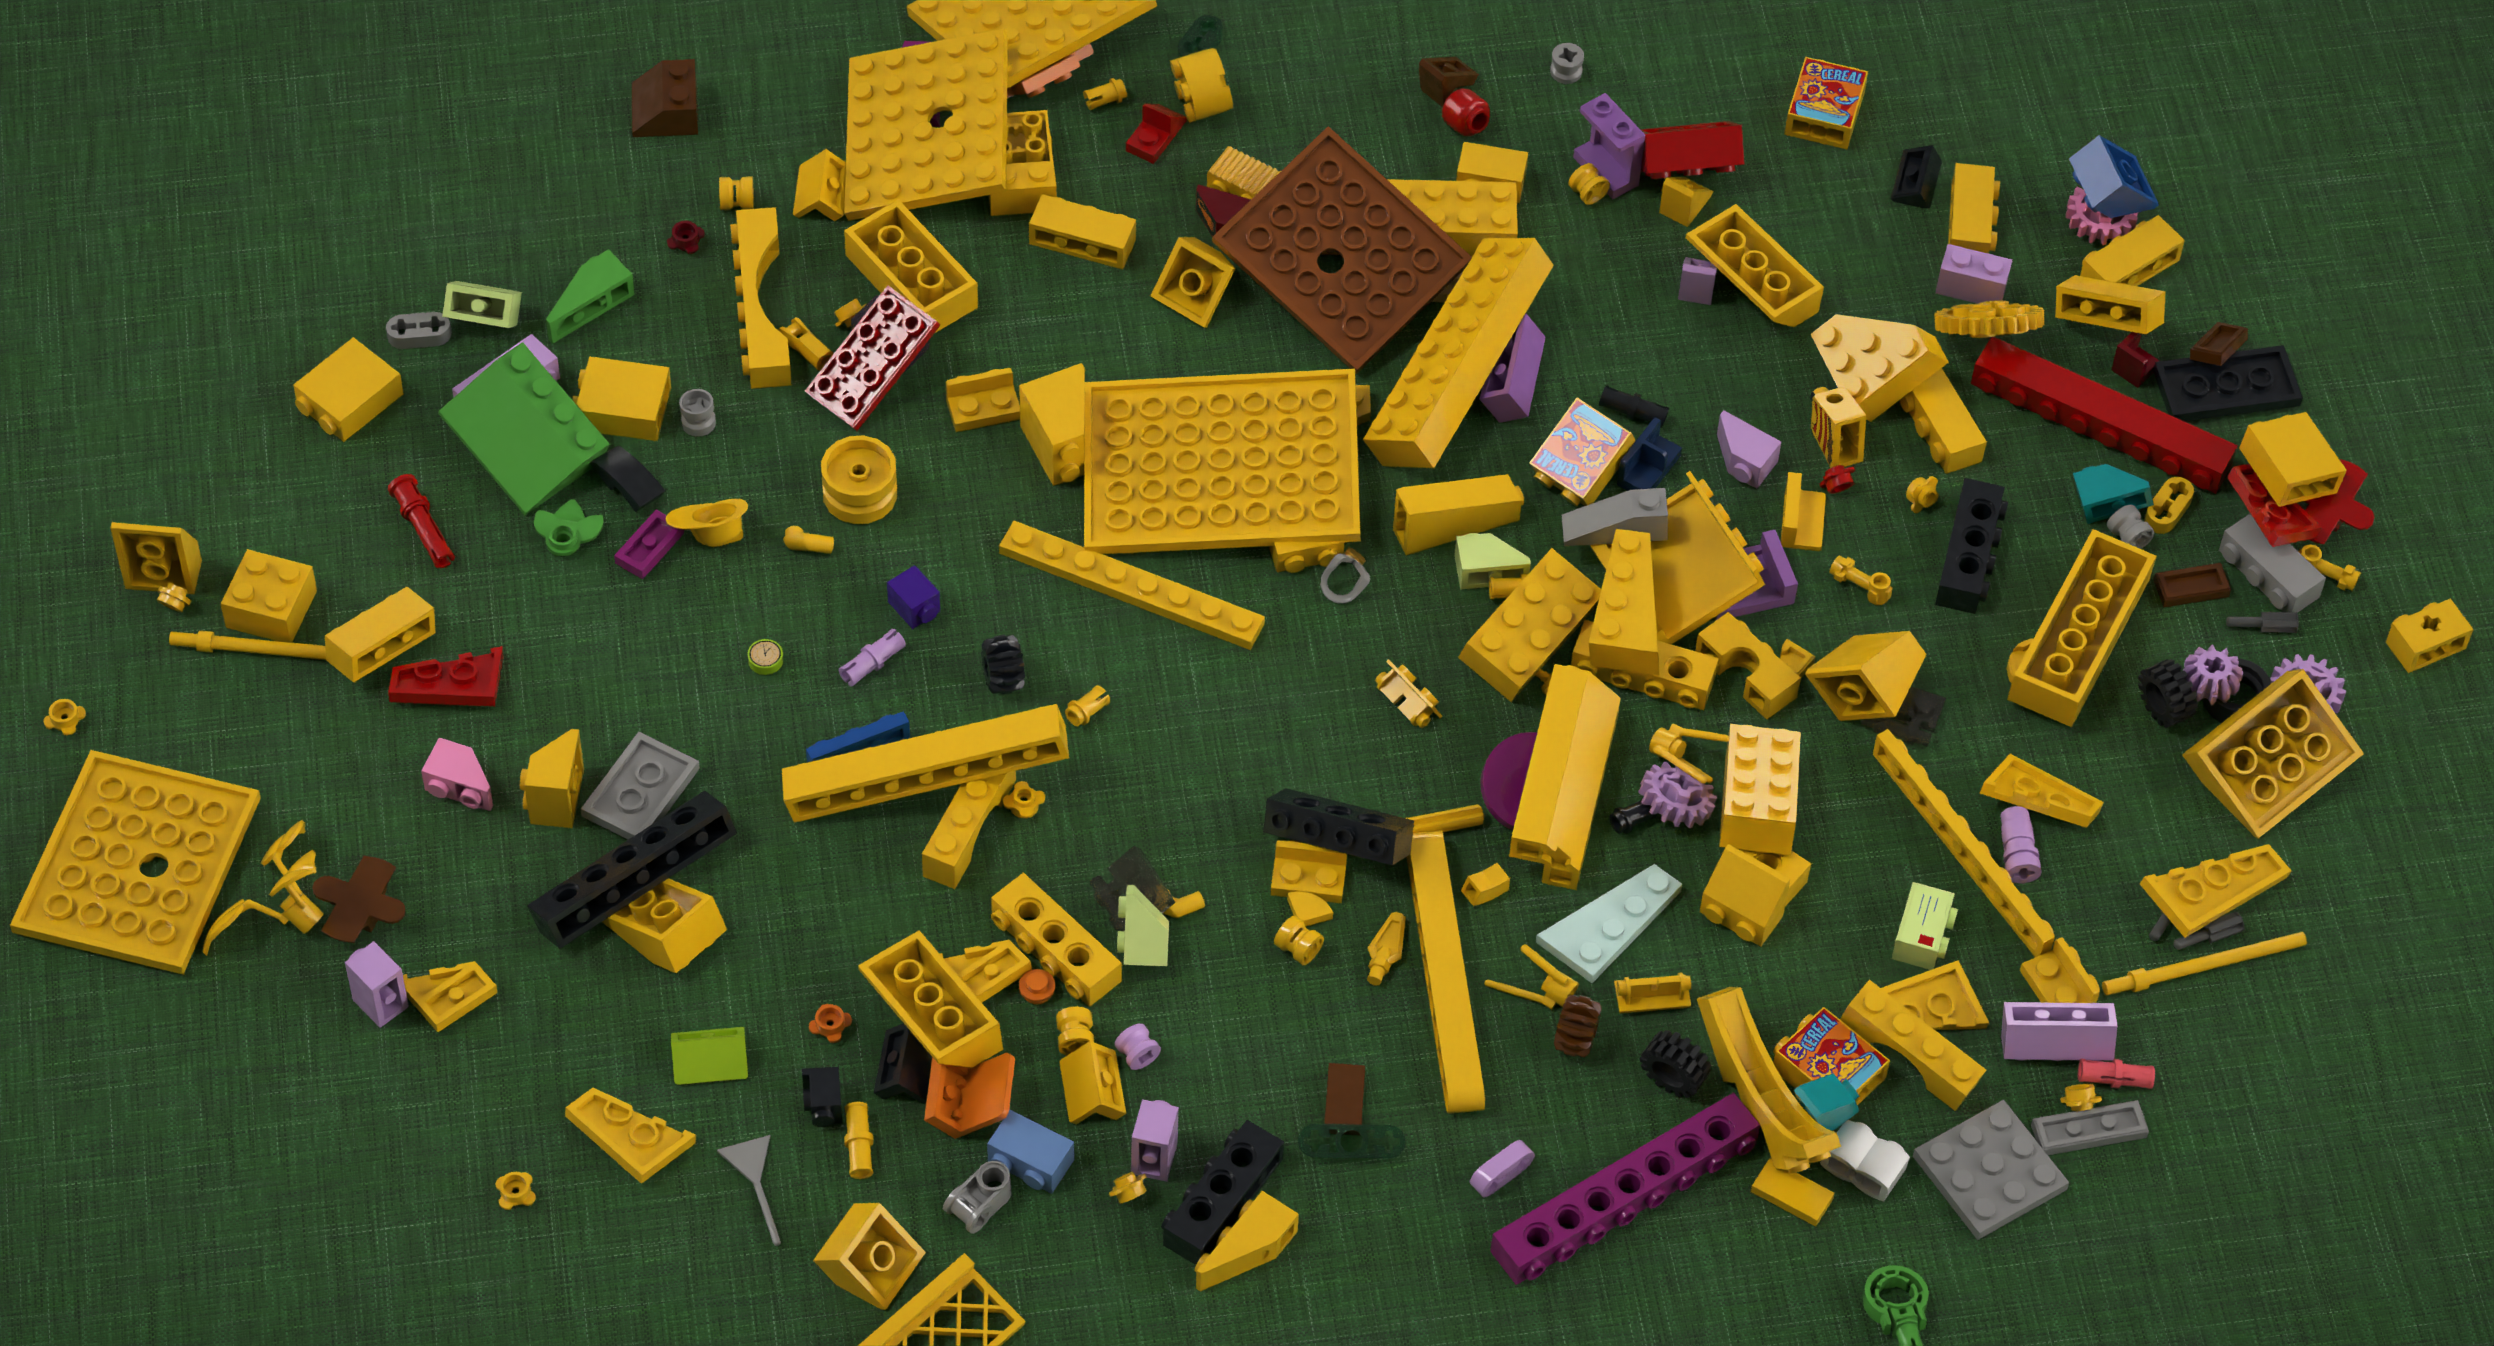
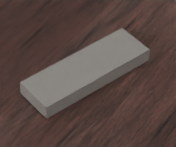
[2031,1100,2149,1155]

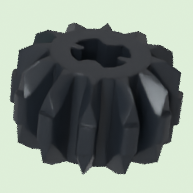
[981,634,1025,694]

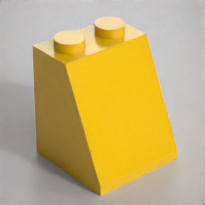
[1019,363,1085,486]
[1805,631,1927,721]

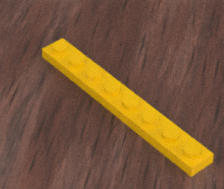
[999,521,1265,650]
[1873,729,2055,957]

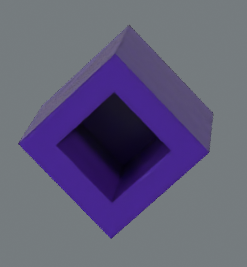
[887,565,940,629]

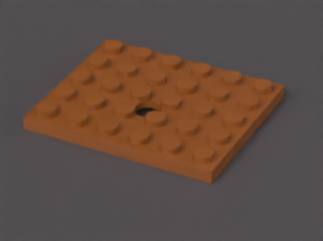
[1212,126,1472,374]

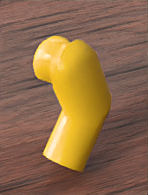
[783,525,834,554]
[1150,886,1205,918]

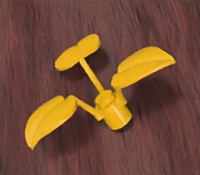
[203,820,324,956]

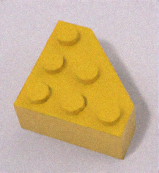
[1811,314,1949,422]

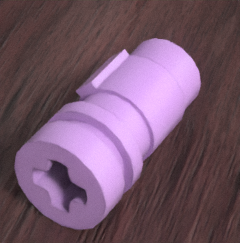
[2001,806,2042,883]

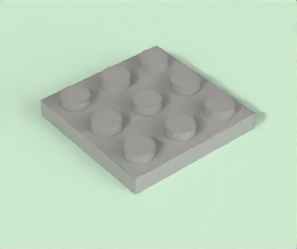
[1913,1100,2069,1240]

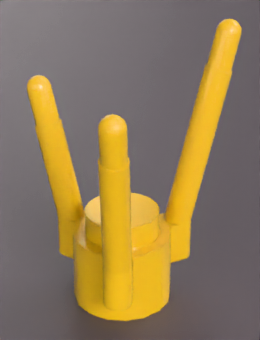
[1649,724,1730,784]
[1484,944,1579,1010]

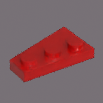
[2227,464,2322,547]

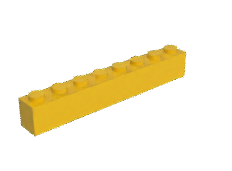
[782,704,1069,823]

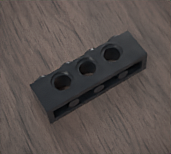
[1935,478,2009,614]
[1263,788,1414,865]
[1161,1120,1284,1265]

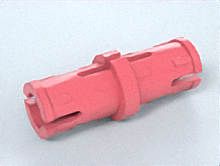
[2078,1058,2155,1089]

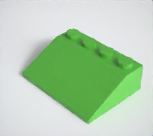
[438,342,609,515]

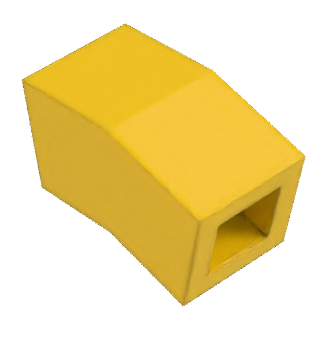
[1461,863,1510,907]

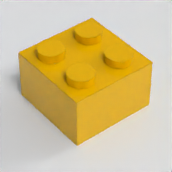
[221,549,317,643]

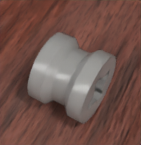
[1550,43,1584,84]

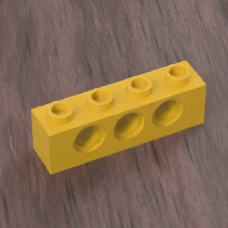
[1571,619,1719,710]
[991,872,1122,1007]

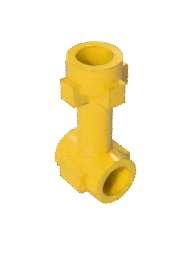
[2298,544,2361,591]
[1829,555,1893,605]

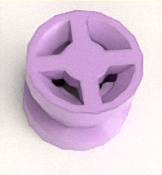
[1115,1024,1161,1070]

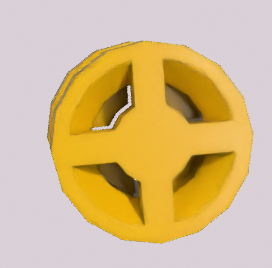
[1568,163,1610,205]

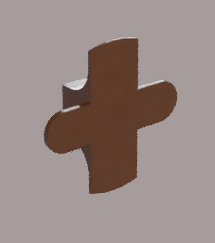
[312,856,406,943]

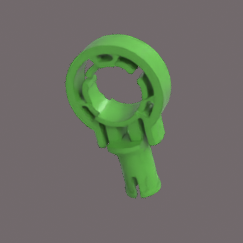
[1863,1265,1929,1346]

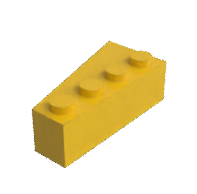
[1589,529,1660,676]

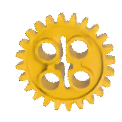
[1934,300,2045,338]

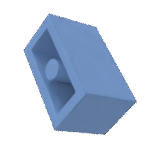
[987,1110,1074,1194]

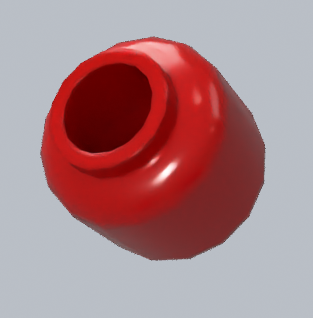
[1442,88,1490,137]

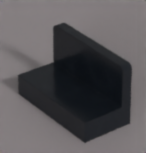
[874,1023,932,1104]

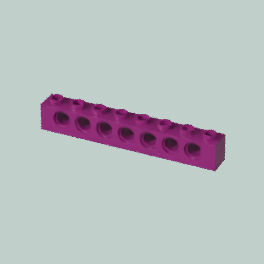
[1490,1092,1760,1285]

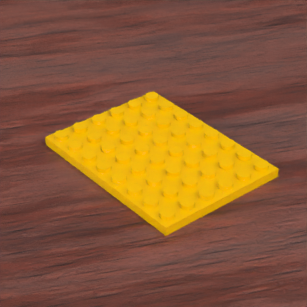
[1084,369,1361,554]

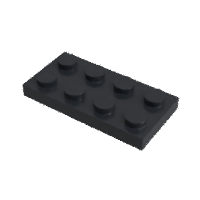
[2153,345,2303,421]

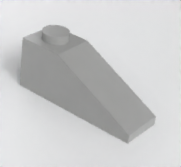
[1562,488,1668,546]

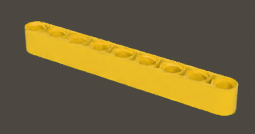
[1407,831,1485,1114]

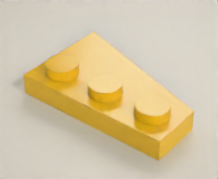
[1980,754,2104,828]
[565,1088,696,1184]

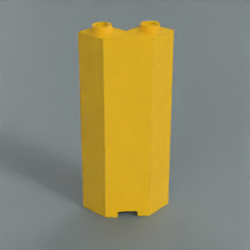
[1509,664,1621,890]

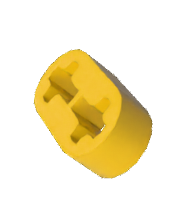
[2145,477,2194,534]

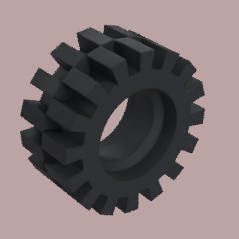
[2138,659,2198,728]
[1640,1030,1711,1098]

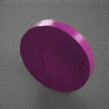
[1480,732,1537,831]

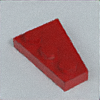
[388,646,504,707]

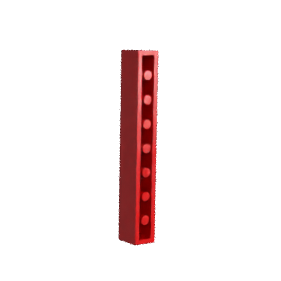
[1971,337,2238,494]

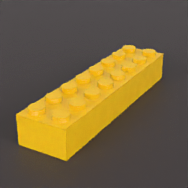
[1363,238,1554,468]

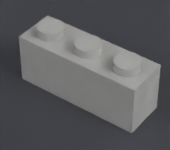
[2219,513,2326,613]

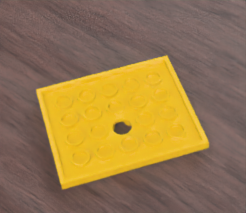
[906,0,1157,89]
[844,28,1008,221]
[10,750,261,975]

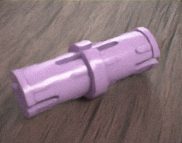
[839,629,906,686]

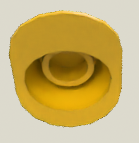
[665,499,748,547]

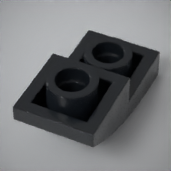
[591,445,665,512]

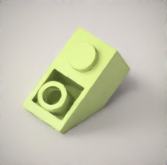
[1117,885,1169,966]

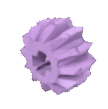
[2183,644,2243,706]

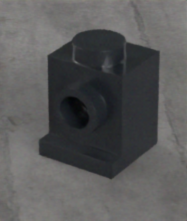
[802,1066,842,1127]

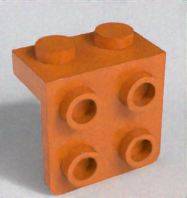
[924,1053,1015,1139]

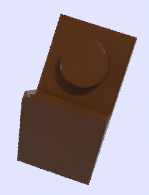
[1419,57,1479,107]

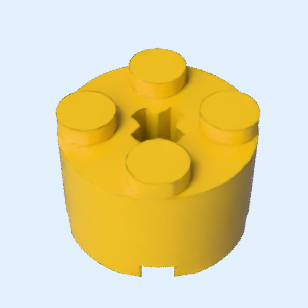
[1170,48,1233,123]

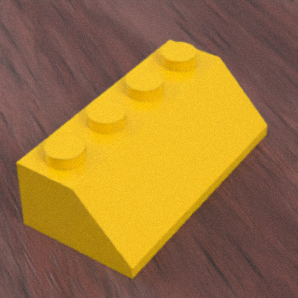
[1686,204,1824,327]
[858,930,1003,1068]

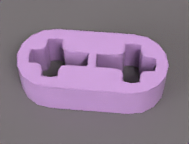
[1470,1140,1535,1197]

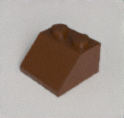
[631,59,698,137]

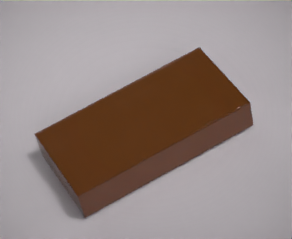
[2190,322,2248,366]
[2153,563,2231,608]
[1324,1063,1365,1136]

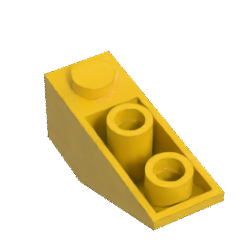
[1194,1191,1299,1291]

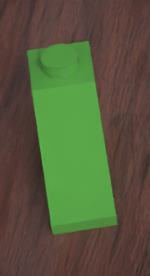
[546,249,635,344]

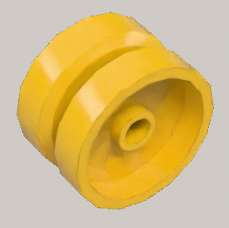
[821,435,897,524]

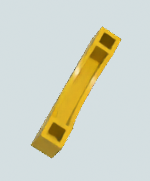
[730,207,792,389]

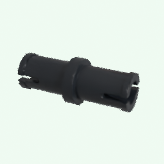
[1599,385,1670,428]

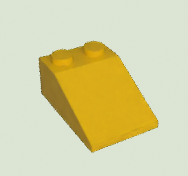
[110,522,202,594]
[602,878,727,973]

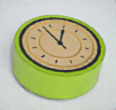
[748,639,783,675]

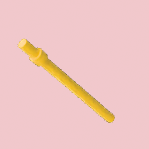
[169,630,326,660]
[2102,932,2307,996]

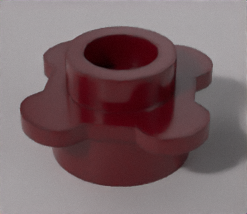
[667,221,705,254]

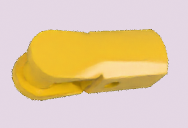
[778,317,834,371]

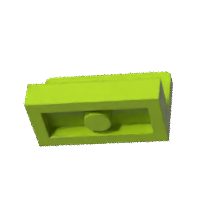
[671,1027,748,1085]

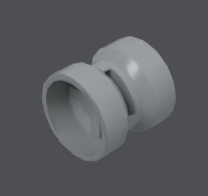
[679,389,716,436]
[2107,505,2155,549]

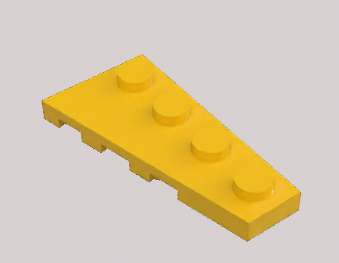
[2140,844,2292,938]

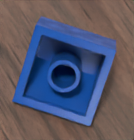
[2069,135,2159,218]

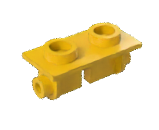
[1375,659,1442,728]
[1614,972,1691,1014]

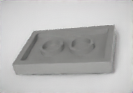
[581,732,700,840]

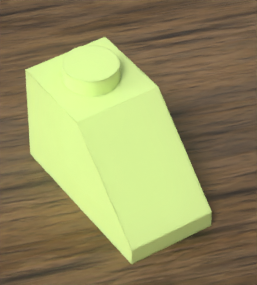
[1454,533,1531,590]

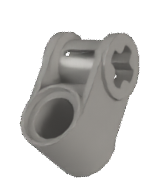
[943,1161,1011,1234]

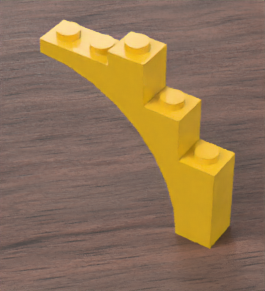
[1697,987,1841,1174]

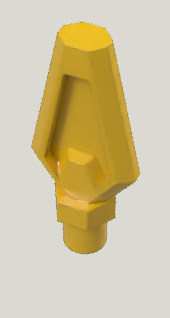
[1367,912,1406,986]

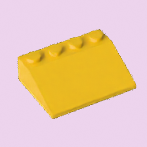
[2182,669,2364,838]

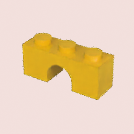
[1695,612,1801,719]

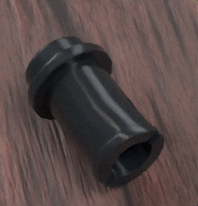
[1609,798,1657,834]

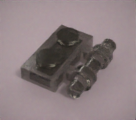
[1861,686,1946,747]
[1090,846,1175,931]

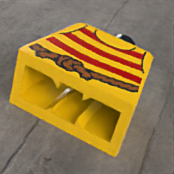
[1810,387,1866,468]

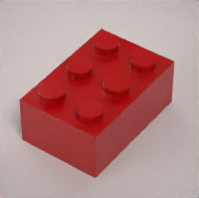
[1640,121,1745,179]

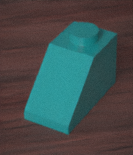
[2073,464,2154,524]
[1794,1073,1860,1131]

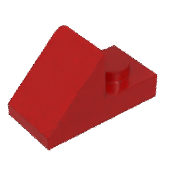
[1126,104,1187,164]

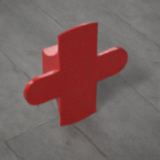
[2303,459,2374,545]

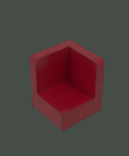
[2111,332,2160,388]

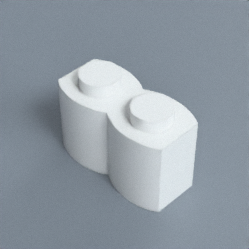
[1820,1120,1910,1201]

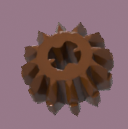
[1554,995,1602,1058]

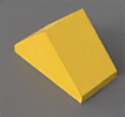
[1659,177,1714,227]

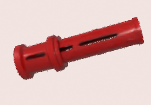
[387,474,455,568]

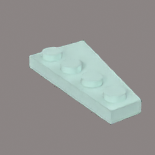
[1536,864,1682,983]

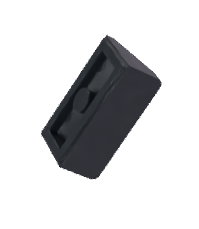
[1891,145,1942,208]

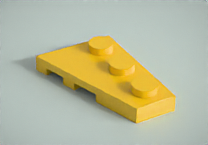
[1881,960,1989,1030]

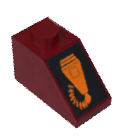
[1196,184,1251,237]

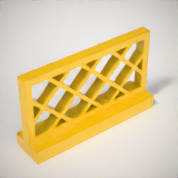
[858,1253,1026,1346]

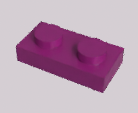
[614,509,684,579]

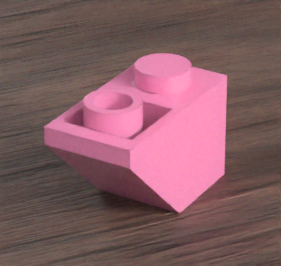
[421,738,493,811]

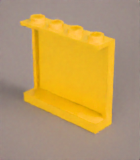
[1590,471,1765,644]

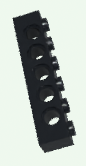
[527,791,737,949]

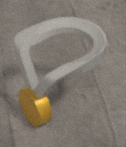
[1320,547,1370,603]

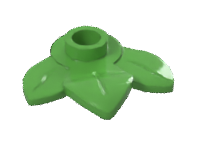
[534,499,604,556]

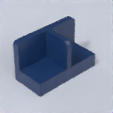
[1617,417,1682,491]

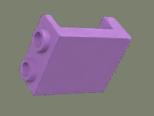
[1573,93,1645,200]
[1714,530,1798,620]

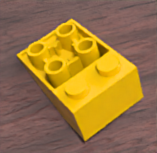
[989,110,1057,216]

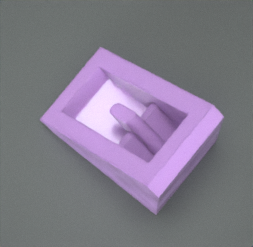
[1678,257,1717,305]

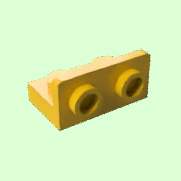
[946,368,1020,432]
[1271,840,1347,904]
[2020,937,2100,1003]

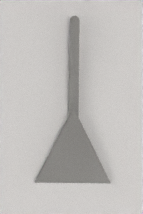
[717,1135,781,1246]

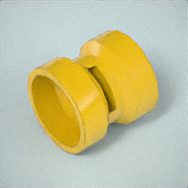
[719,176,754,210]
[1274,915,1324,965]
[1056,1006,1094,1056]

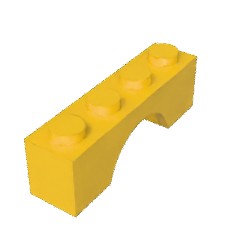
[922,771,1016,889]
[1840,979,1986,1111]

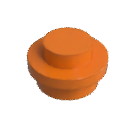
[1019,969,1055,1005]

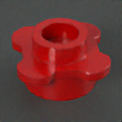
[1819,465,1855,494]

